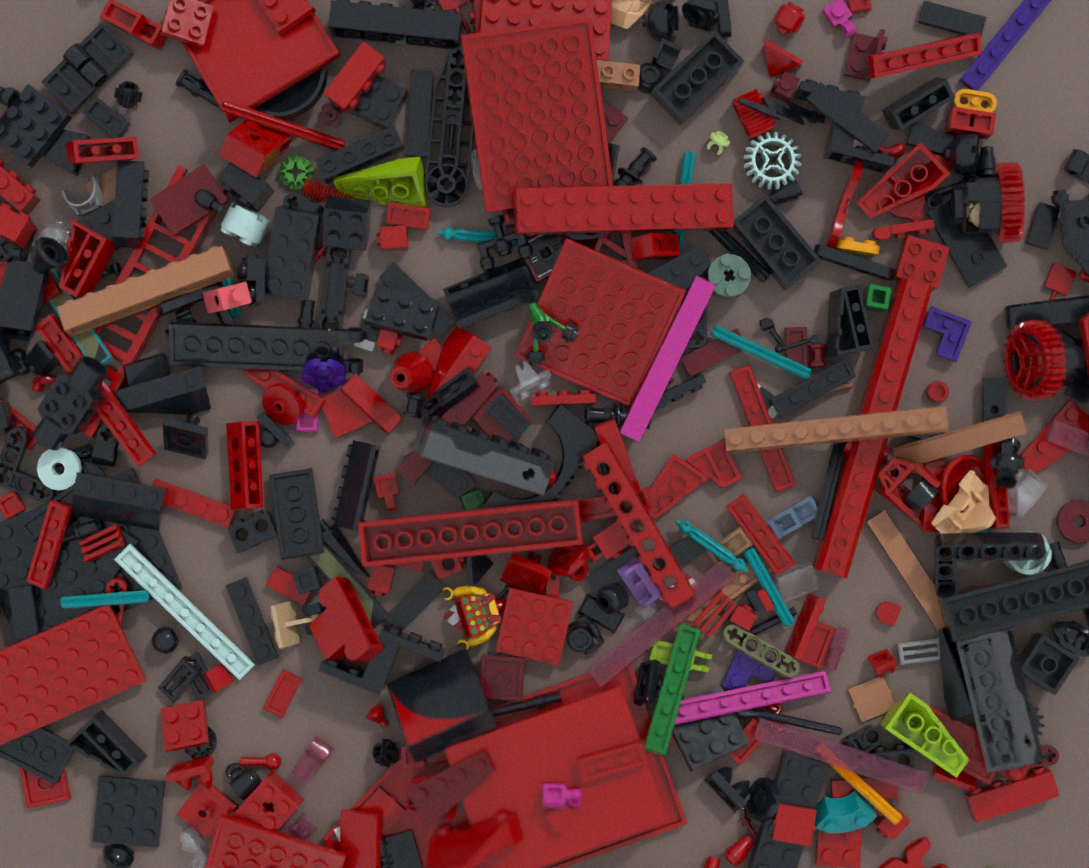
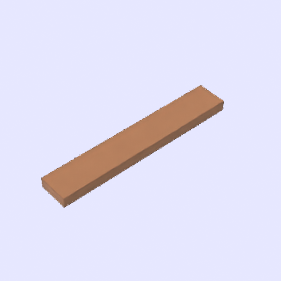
[893,411,1028,463]
[866,510,945,630]
[667,553,773,634]

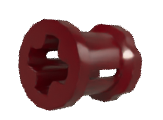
[807,344,827,367]

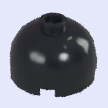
[642,0,679,42]
[945,133,979,176]

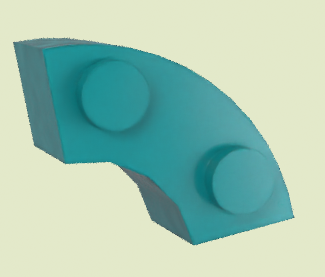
[814,791,876,833]

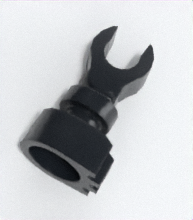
[0,86,19,107]

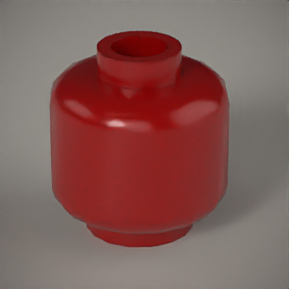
[773,2,805,36]

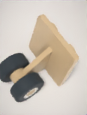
[271,600,327,649]

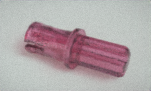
[823,626,850,670]

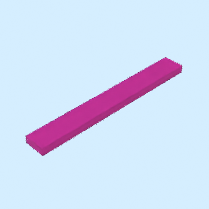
[619,276,716,442]
[674,671,831,725]

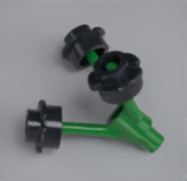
[525,303,580,365]

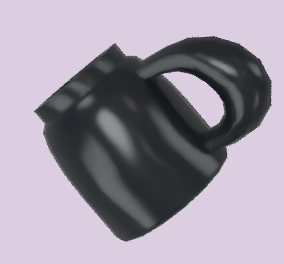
[226,763,262,800]

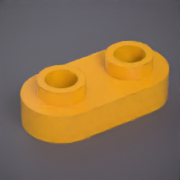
[953,89,997,113]
[836,237,880,256]

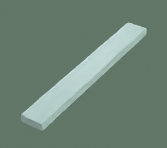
[114,543,255,680]

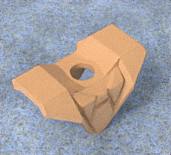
[611,0,653,29]
[931,470,996,534]

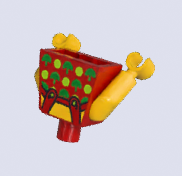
[442,585,507,650]

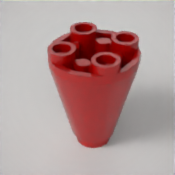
[390,351,434,395]

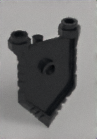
[1051,190,1089,277]

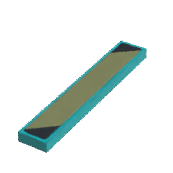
[49,268,114,366]

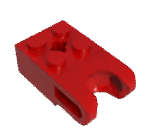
[219,120,293,178]
[231,771,305,831]

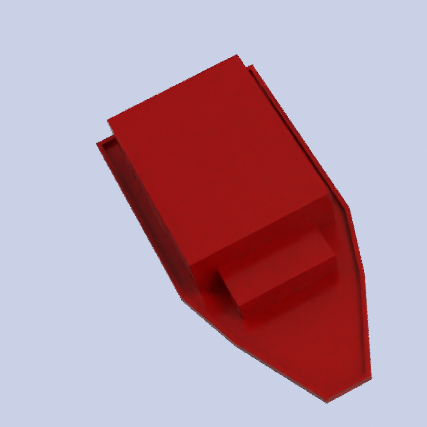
[323,658,688,868]

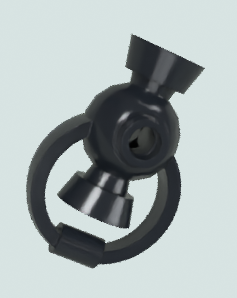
[991,437,1024,488]

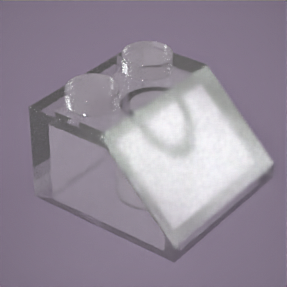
[1007,469,1049,519]

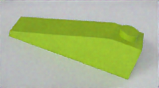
[333,157,427,207]
[880,692,969,778]

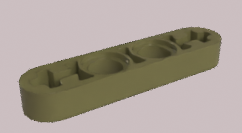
[722,625,800,678]

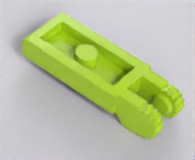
[649,639,712,672]

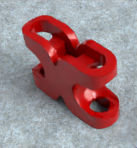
[877,837,948,868]

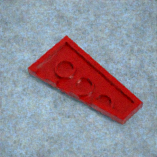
[1019,400,1089,478]

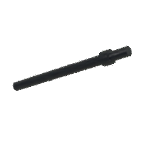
[491,693,562,717]

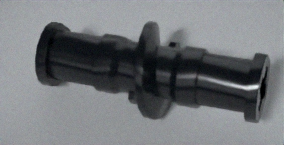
[613,147,657,186]
[584,403,651,430]

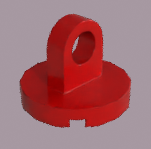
[547,542,589,581]

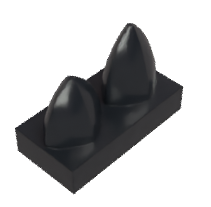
[704,767,750,811]

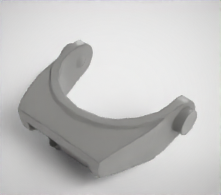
[61,175,103,216]

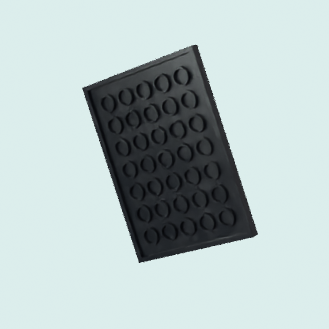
[0,468,182,643]

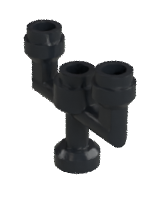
[477,215,533,271]

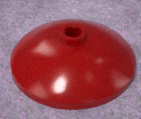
[940,454,986,513]

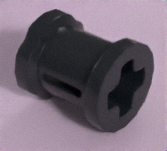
[403,394,426,419]

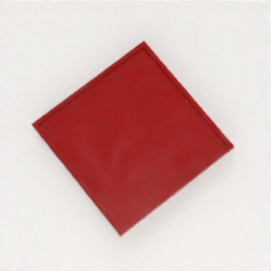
[181,0,341,123]

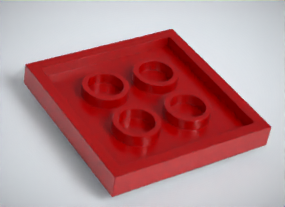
[496,587,574,665]

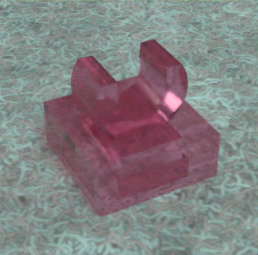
[286,813,317,840]

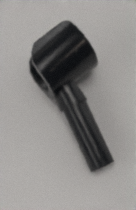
[759,318,783,345]

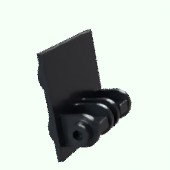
[380,830,422,868]

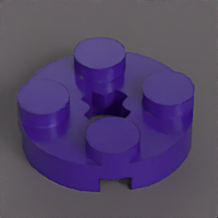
[302,358,346,392]

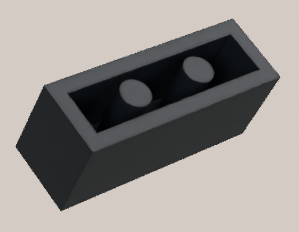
[882,77,955,131]

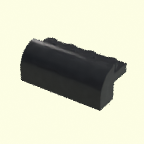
[443,258,539,329]

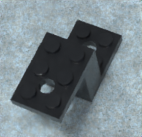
[794,79,895,174]
[318,624,446,695]

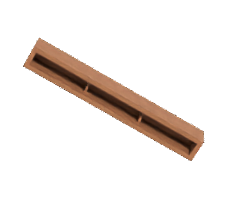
[57,246,235,337]

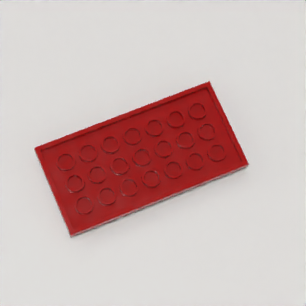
[0,605,147,745]

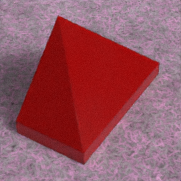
[762,40,804,77]

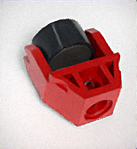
[878,456,942,516]

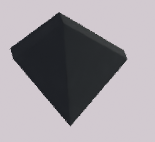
[467,555,494,587]

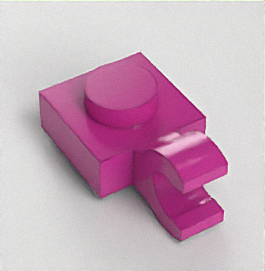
[822,0,856,37]
[543,784,582,808]

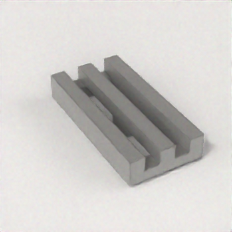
[896,638,941,665]

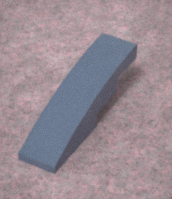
[742,495,818,557]

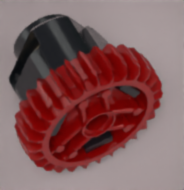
[951,162,1025,243]
[1003,320,1087,401]

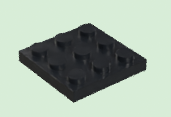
[0,84,72,168]
[672,685,750,772]
[93,775,165,847]

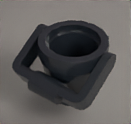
[682,0,718,31]
[566,615,604,655]

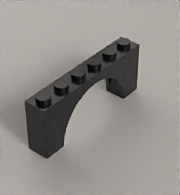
[480,404,600,508]

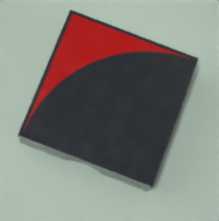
[387,648,497,763]

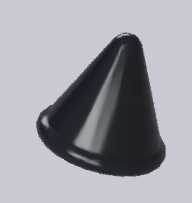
[33,237,69,272]

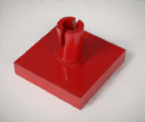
[500,551,552,594]
[176,784,238,841]

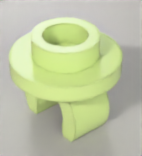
[707,131,730,155]

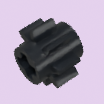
[114,81,142,108]
[372,739,399,767]

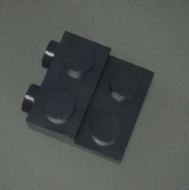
[237,255,265,307]

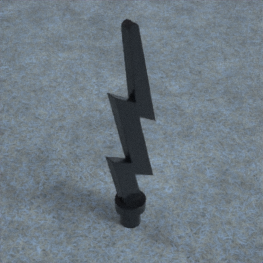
[738,97,825,125]

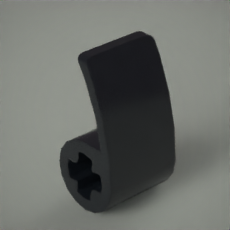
[1064,149,1089,183]

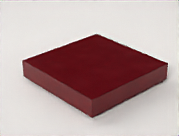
[480,655,525,702]

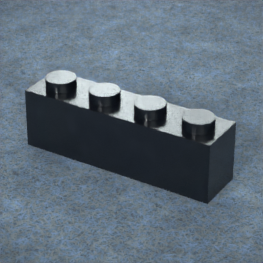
[112,161,149,248]

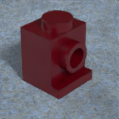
[769,72,800,103]

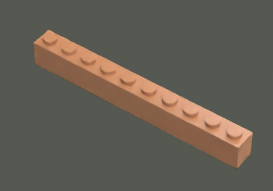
[725,406,949,453]

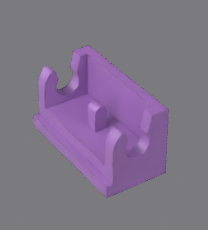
[616,556,661,607]

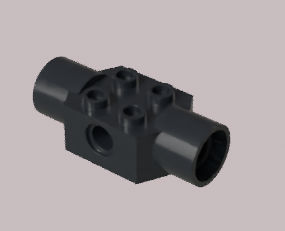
[33,356,108,450]

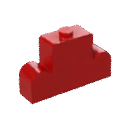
[310,576,384,662]

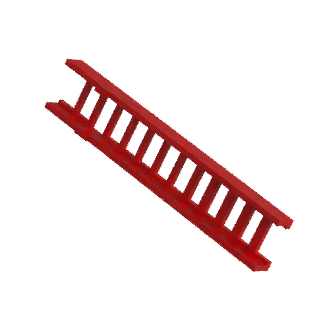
[84,165,228,438]

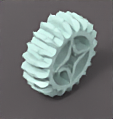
[743,132,802,190]

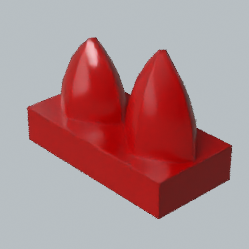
[166,755,214,790]

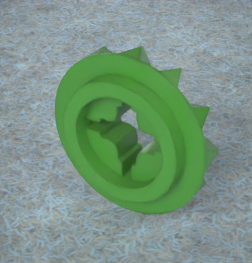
[279,155,313,190]

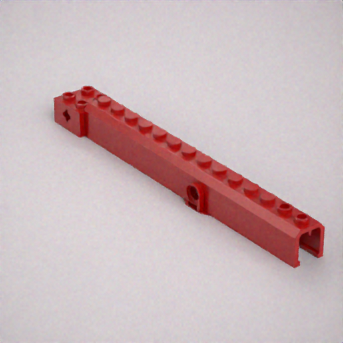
[812,235,950,578]

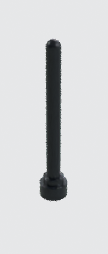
[738,709,843,735]

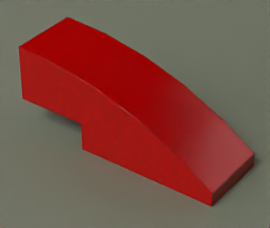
[99,0,168,51]

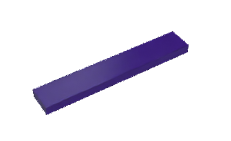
[959,0,1051,91]

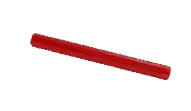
[220,100,345,150]

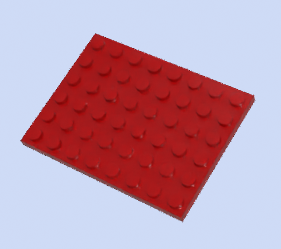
[460,18,613,212]

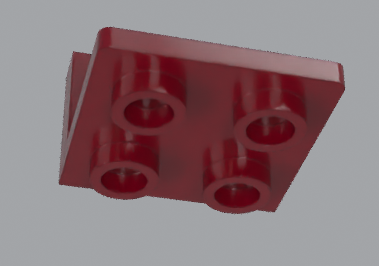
[844,29,887,81]

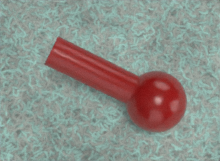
[240,753,281,771]

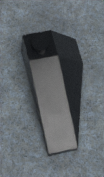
[114,366,211,415]
[938,629,974,720]

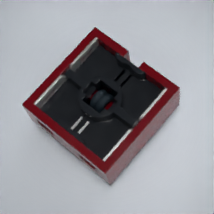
[516,234,563,284]

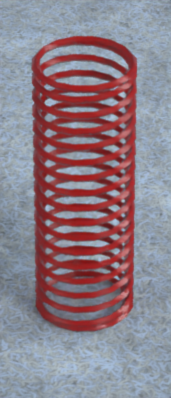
[301,177,360,204]

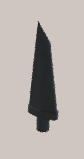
[320,519,370,577]

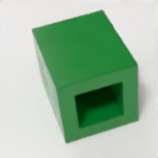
[863,284,891,313]

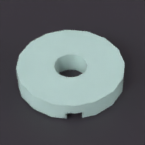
[37,447,82,490]

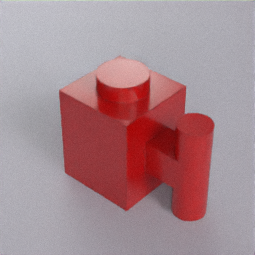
[873,795,911,840]

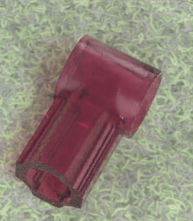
[292,736,333,782]

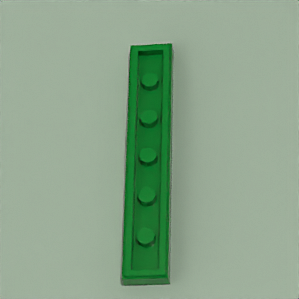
[644,624,701,757]

